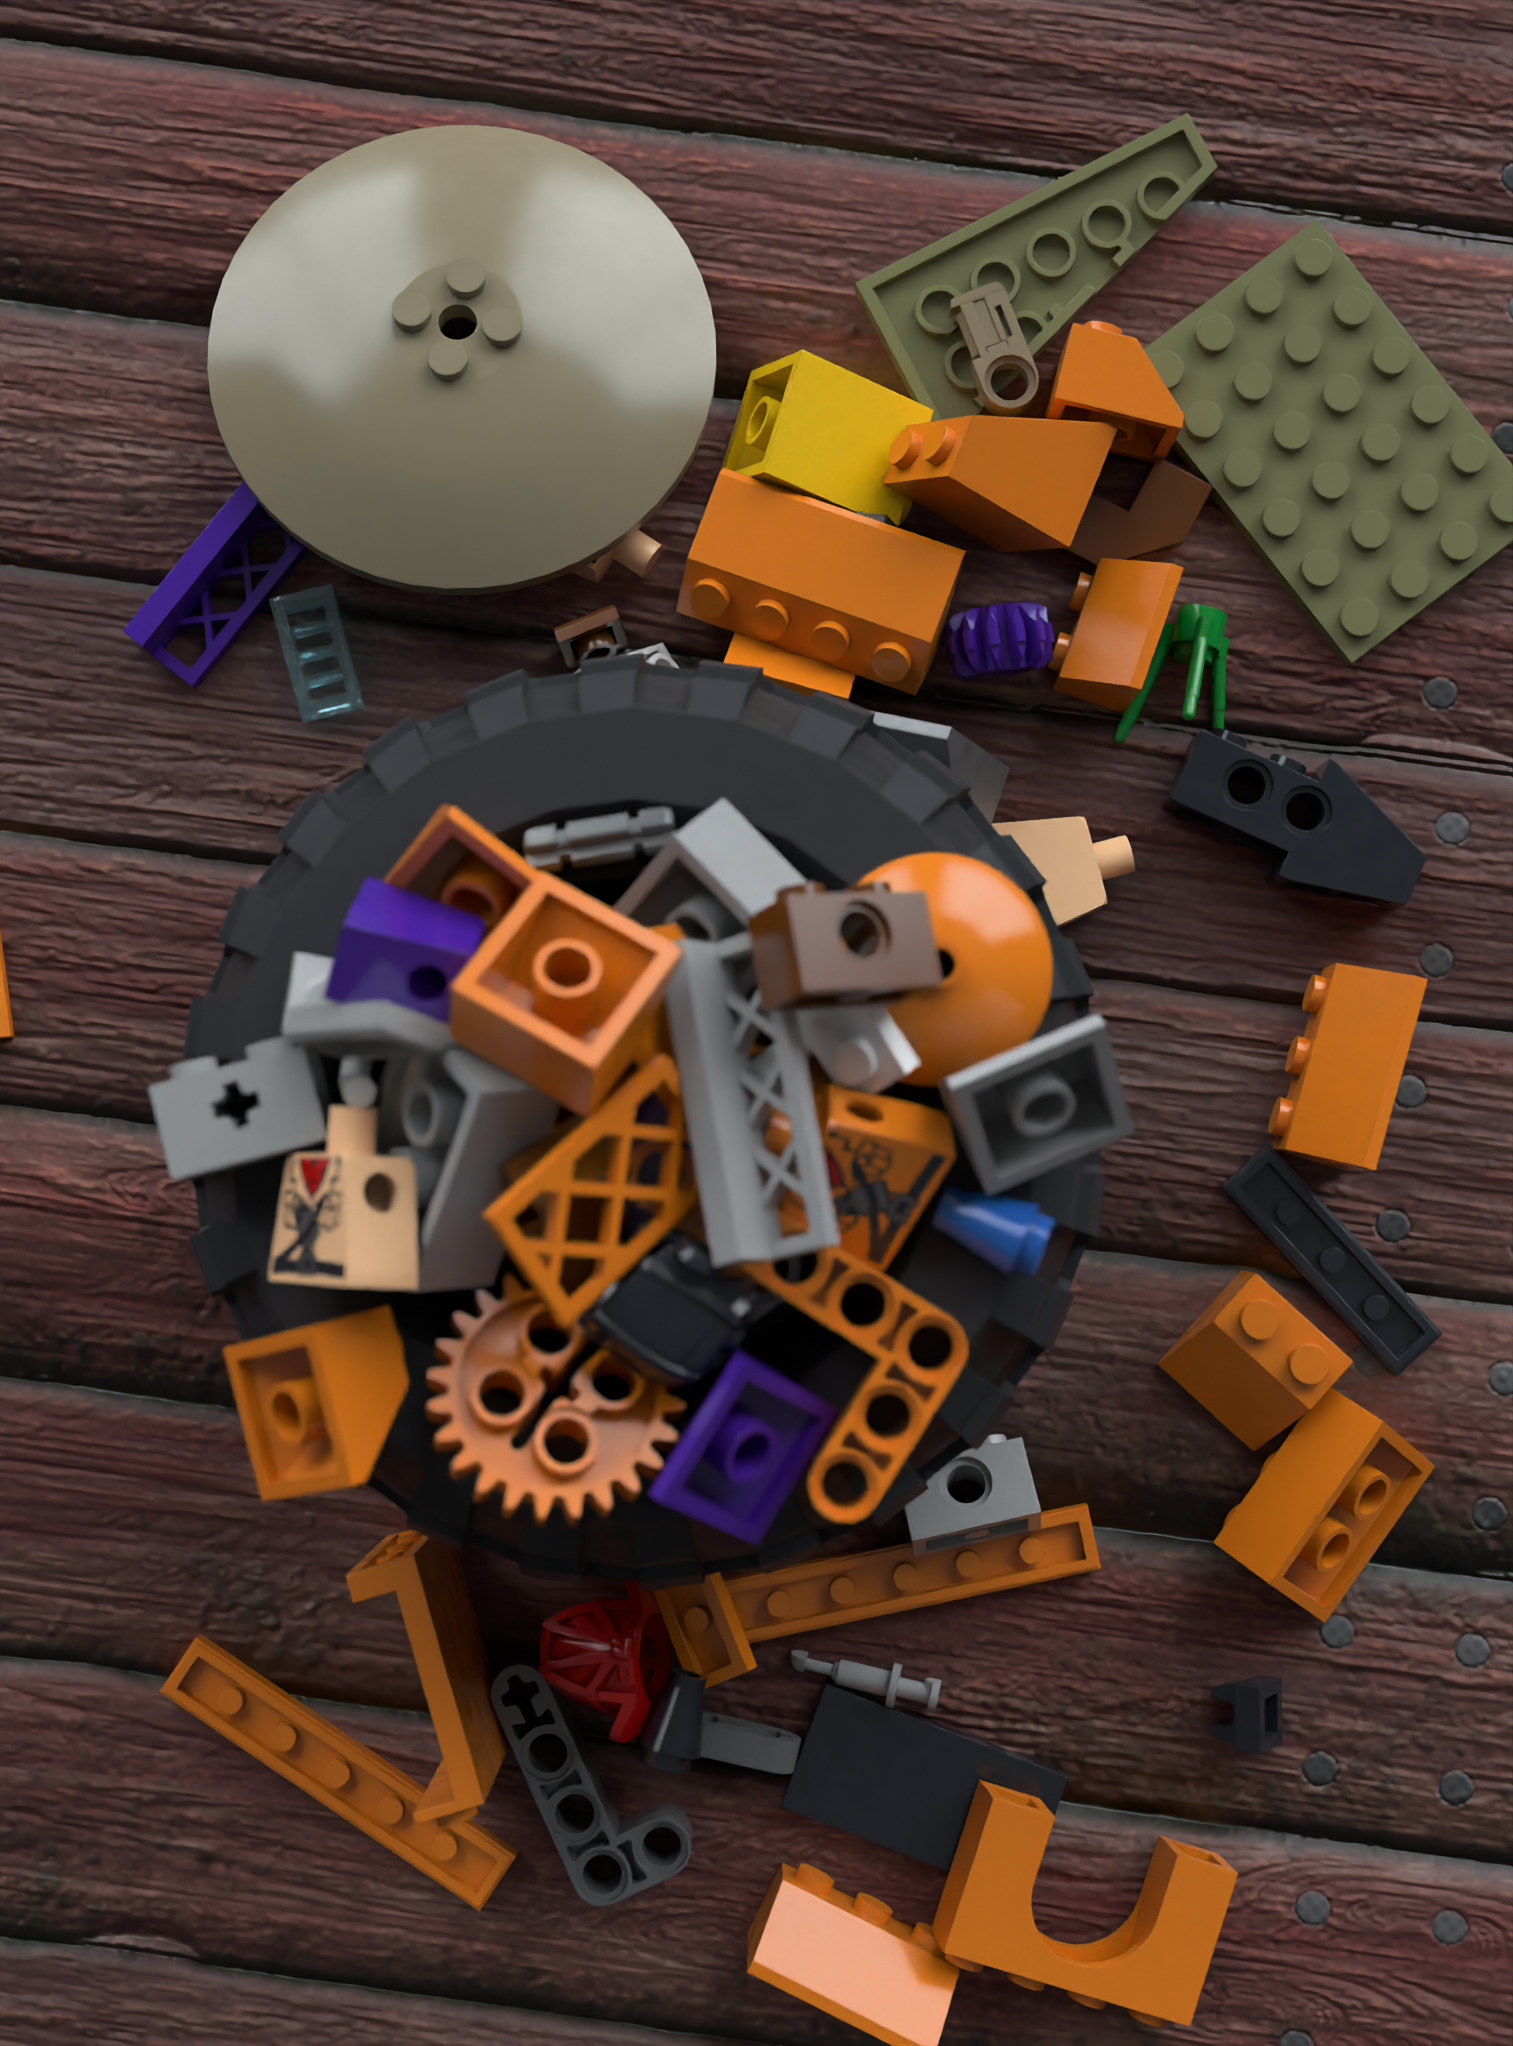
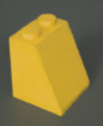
[719,349,934,526]

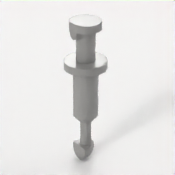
[790,1650,942,1713]

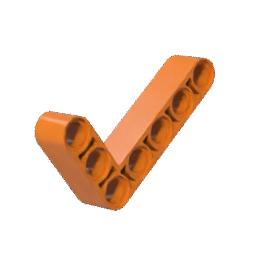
[628,1140,967,1522]

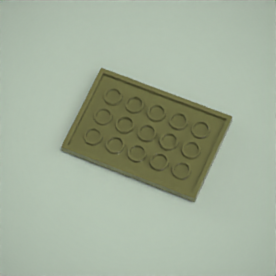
[1143,219,1513,668]

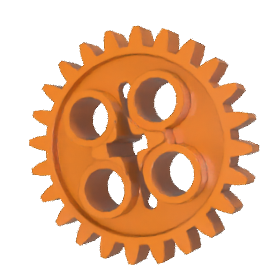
[426,1275,685,1526]

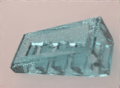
[269,584,365,723]

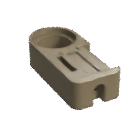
[948,282,1039,417]

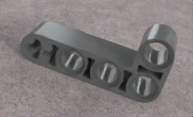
[491,1652,693,1906]

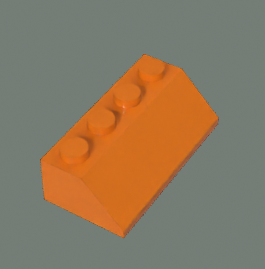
[676,468,966,696]

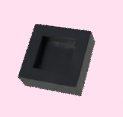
[1211,1675,1282,1755]

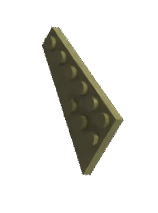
[854,113,1217,421]

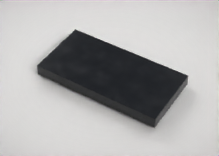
[780,1680,1069,1872]

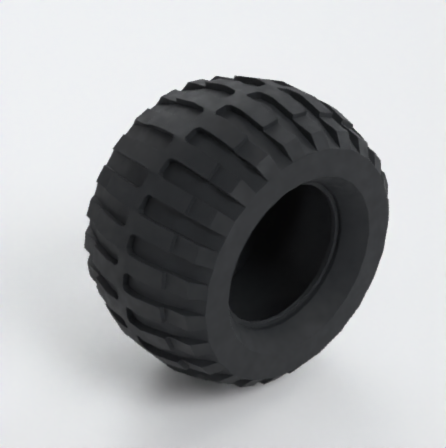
[183,652,1105,1591]

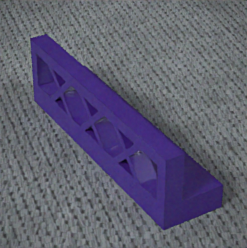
[123,481,309,690]

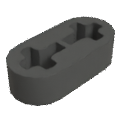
[701,1711,801,1774]

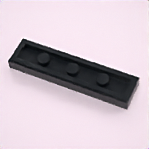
[1218,1144,1443,1377]

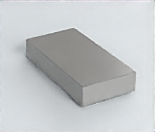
[282,1000,449,1061]

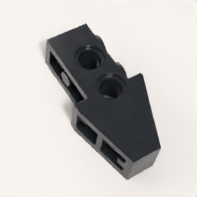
[1161,728,1427,911]

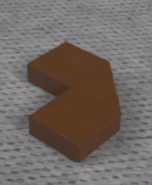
[1055,457,1213,570]

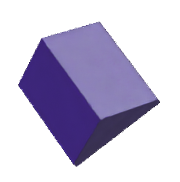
[650,1347,840,1546]

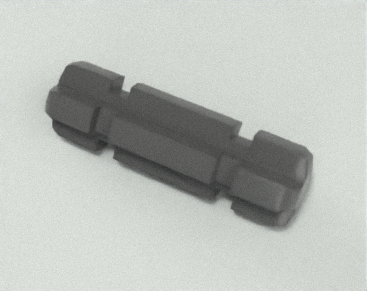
[523,807,676,873]

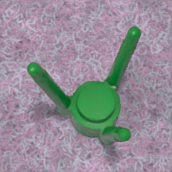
[1113,604,1230,743]

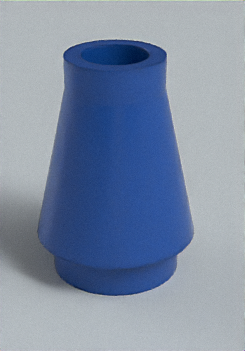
[932,1184,1056,1278]

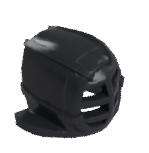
[577,1221,760,1387]

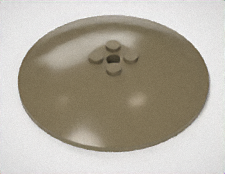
[207,125,717,595]

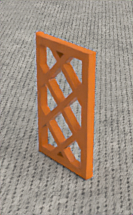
[482,1054,702,1328]

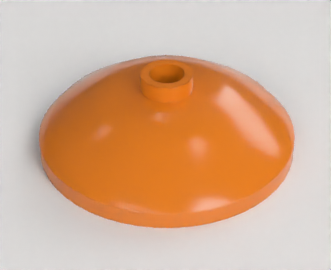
[840,853,1053,1087]

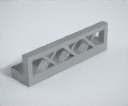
[665,932,840,1266]

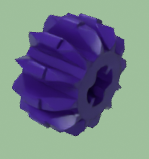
[944,601,1054,680]

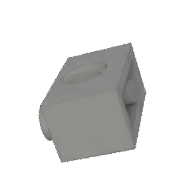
[903,1434,1041,1557]

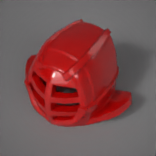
[538,1579,672,1743]

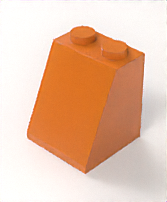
[883,415,1117,552]

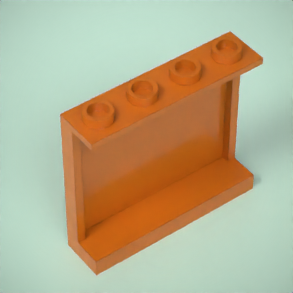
[345,1529,510,1827]

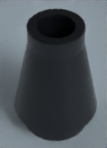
[637,1668,707,1774]

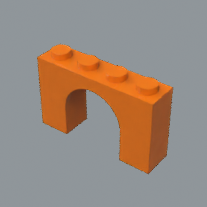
[930,1780,1238,2027]

